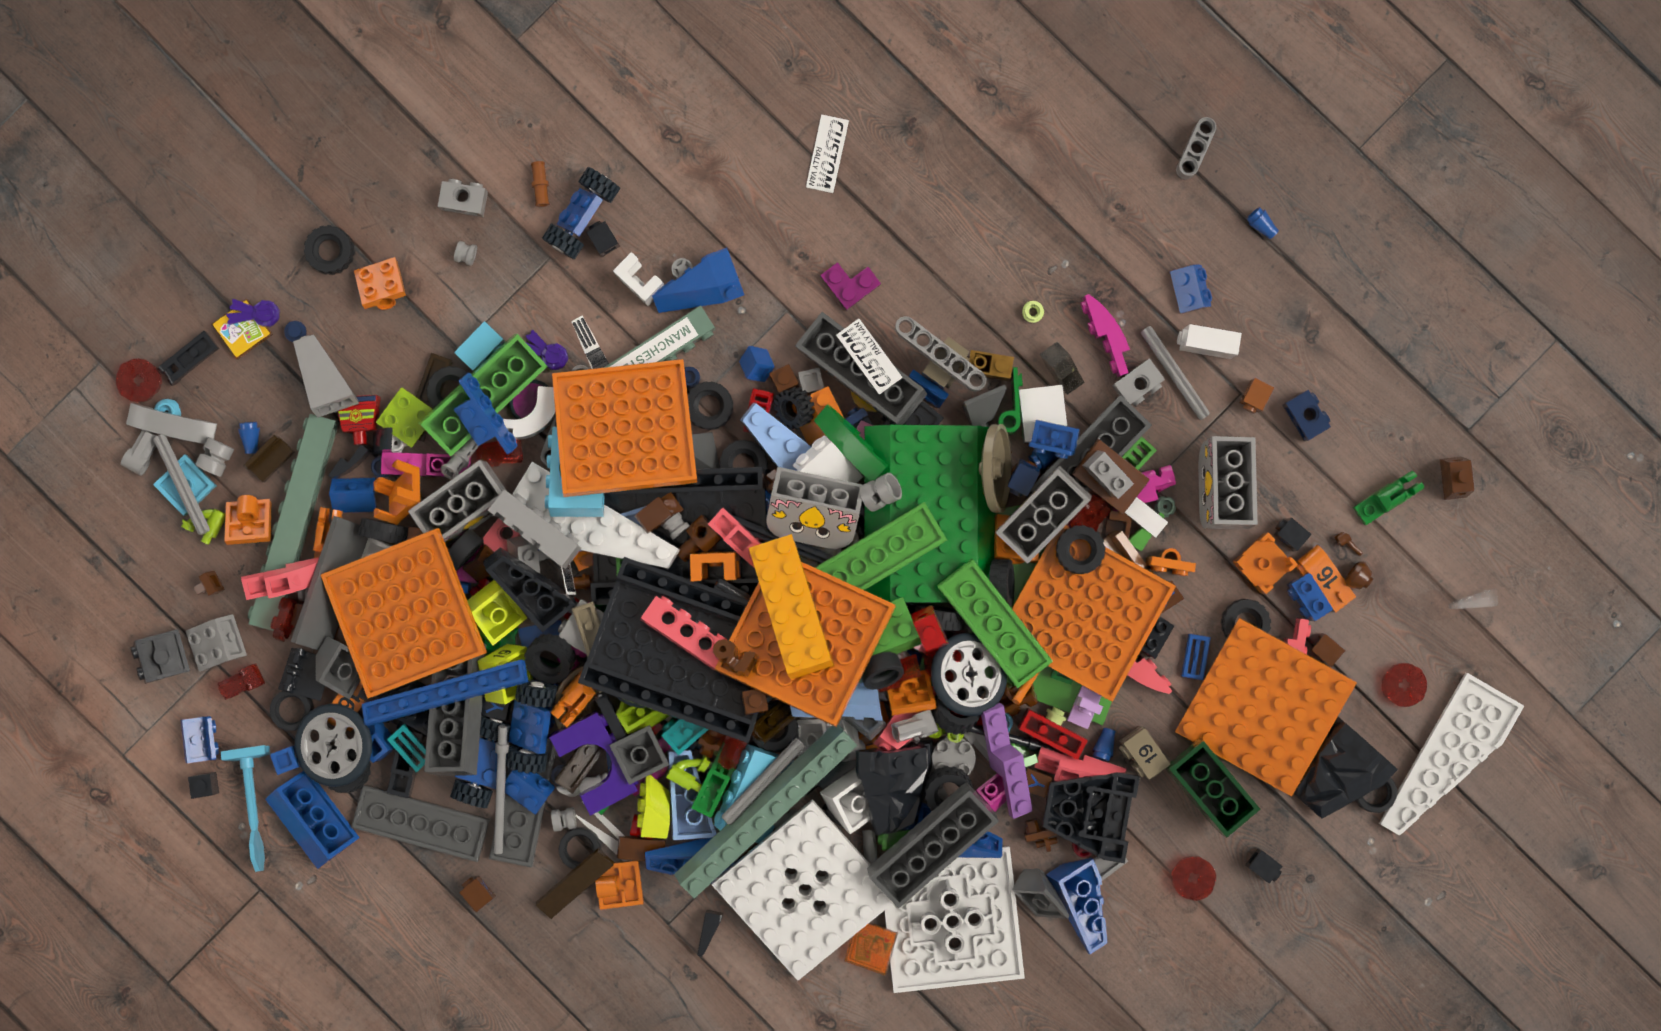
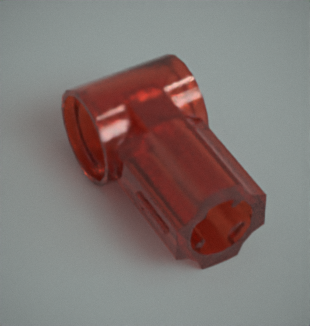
[218,663,265,700]
[718,736,747,770]

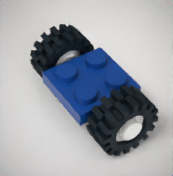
[542,167,621,260]
[506,679,557,774]
[450,715,511,808]

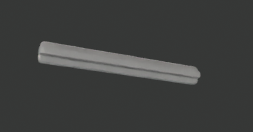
[1141,326,1210,420]
[154,434,210,535]
[722,738,805,825]

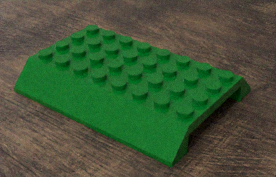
[864,425,995,602]

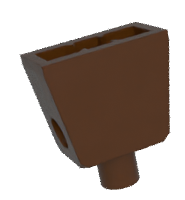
[1440,457,1474,500]

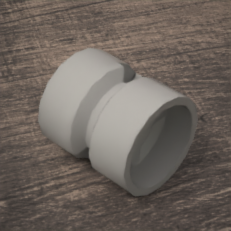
[195,437,234,477]
[860,473,902,511]

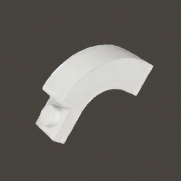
[503,386,556,440]

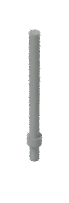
[494,725,509,854]

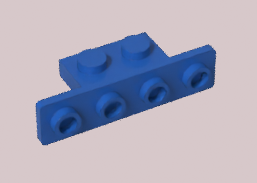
[454,372,518,454]

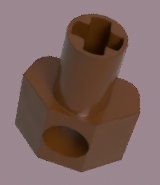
[677,514,722,562]

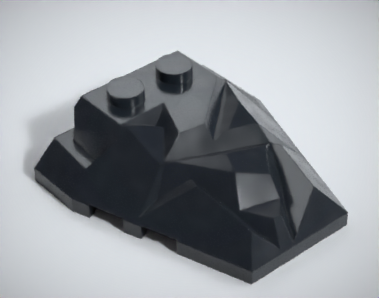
[1293,716,1398,819]
[856,740,933,835]
[1042,772,1140,864]

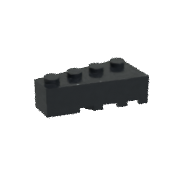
[483,547,577,632]

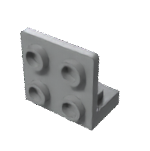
[186,614,247,671]

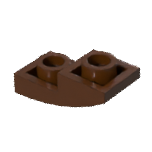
[617,836,666,862]

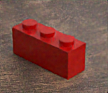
[1018,708,1088,760]

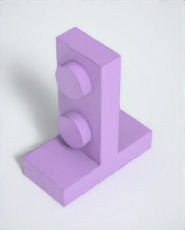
[1067,685,1103,729]

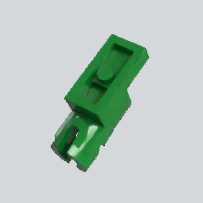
[1353,471,1424,525]

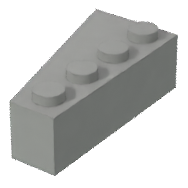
[488,489,581,569]

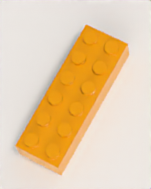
[749,534,834,679]

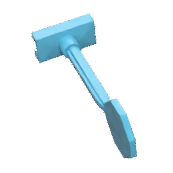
[221,745,270,872]

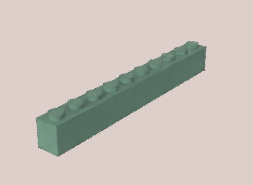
[248,414,339,631]
[674,724,858,899]

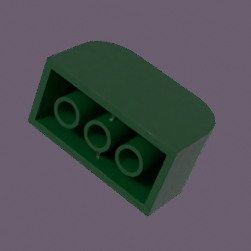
[1165,739,1261,838]

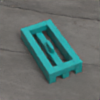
[387,724,426,772]

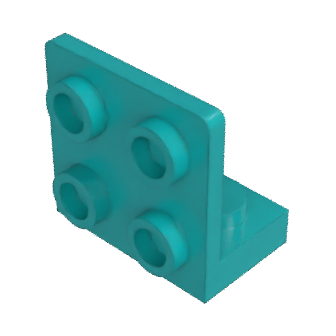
[661,718,709,756]

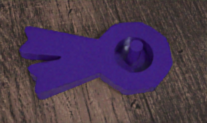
[226,299,280,327]
[525,330,568,370]

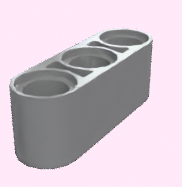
[1176,117,1216,180]

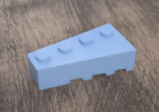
[740,403,811,471]
[790,679,882,721]
[667,749,716,840]

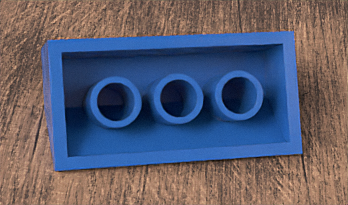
[265,771,360,869]

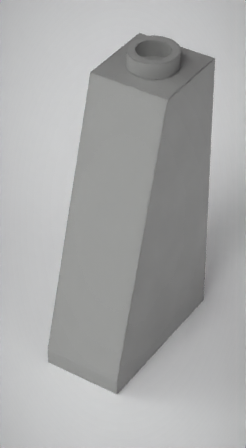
[293,335,359,418]

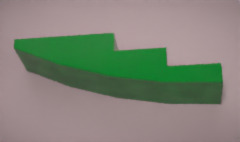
[814,404,889,481]
[691,736,748,818]

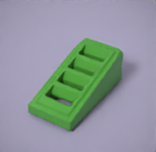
[1122,436,1157,470]
[1128,512,1165,552]

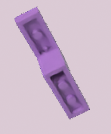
[981,703,1032,819]

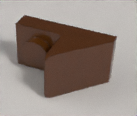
[635,492,684,534]

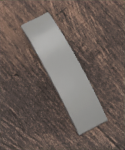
[126,403,217,444]

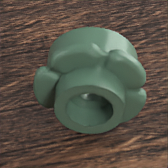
[1154,496,1176,518]

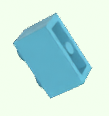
[454,321,506,371]

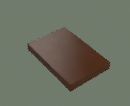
[1072,439,1150,514]

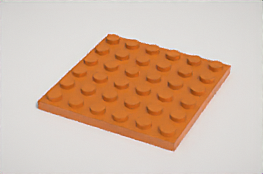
[552,359,697,497]
[1012,525,1176,702]
[321,528,487,698]
[715,562,896,727]
[1175,617,1357,797]

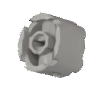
[932,736,976,775]

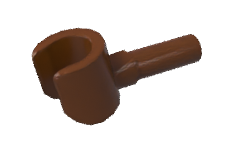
[1335,532,1363,556]

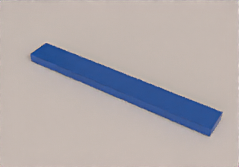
[362,659,528,726]

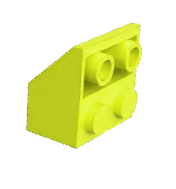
[637,775,670,839]

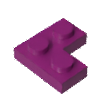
[820,262,881,311]

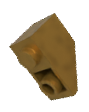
[969,350,1014,381]

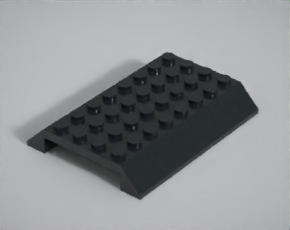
[591,467,767,605]
[578,557,758,743]

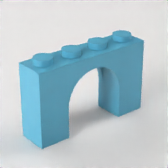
[545,427,605,517]
[714,744,794,843]

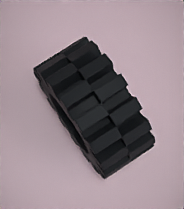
[774,387,815,429]

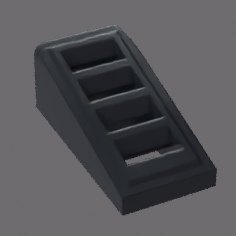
[697,910,723,957]

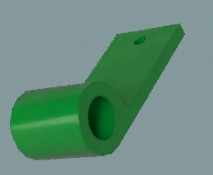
[997,367,1023,436]

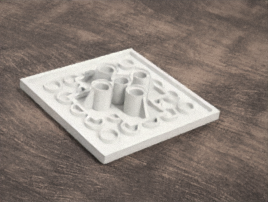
[712,799,893,980]
[885,846,1025,993]

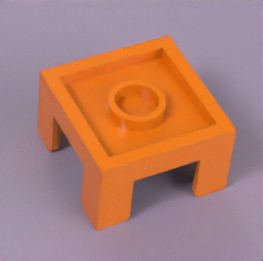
[374,460,420,525]
[1232,532,1298,594]
[690,551,741,581]

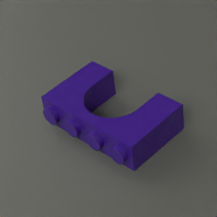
[549,710,639,816]

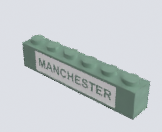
[604,306,716,368]

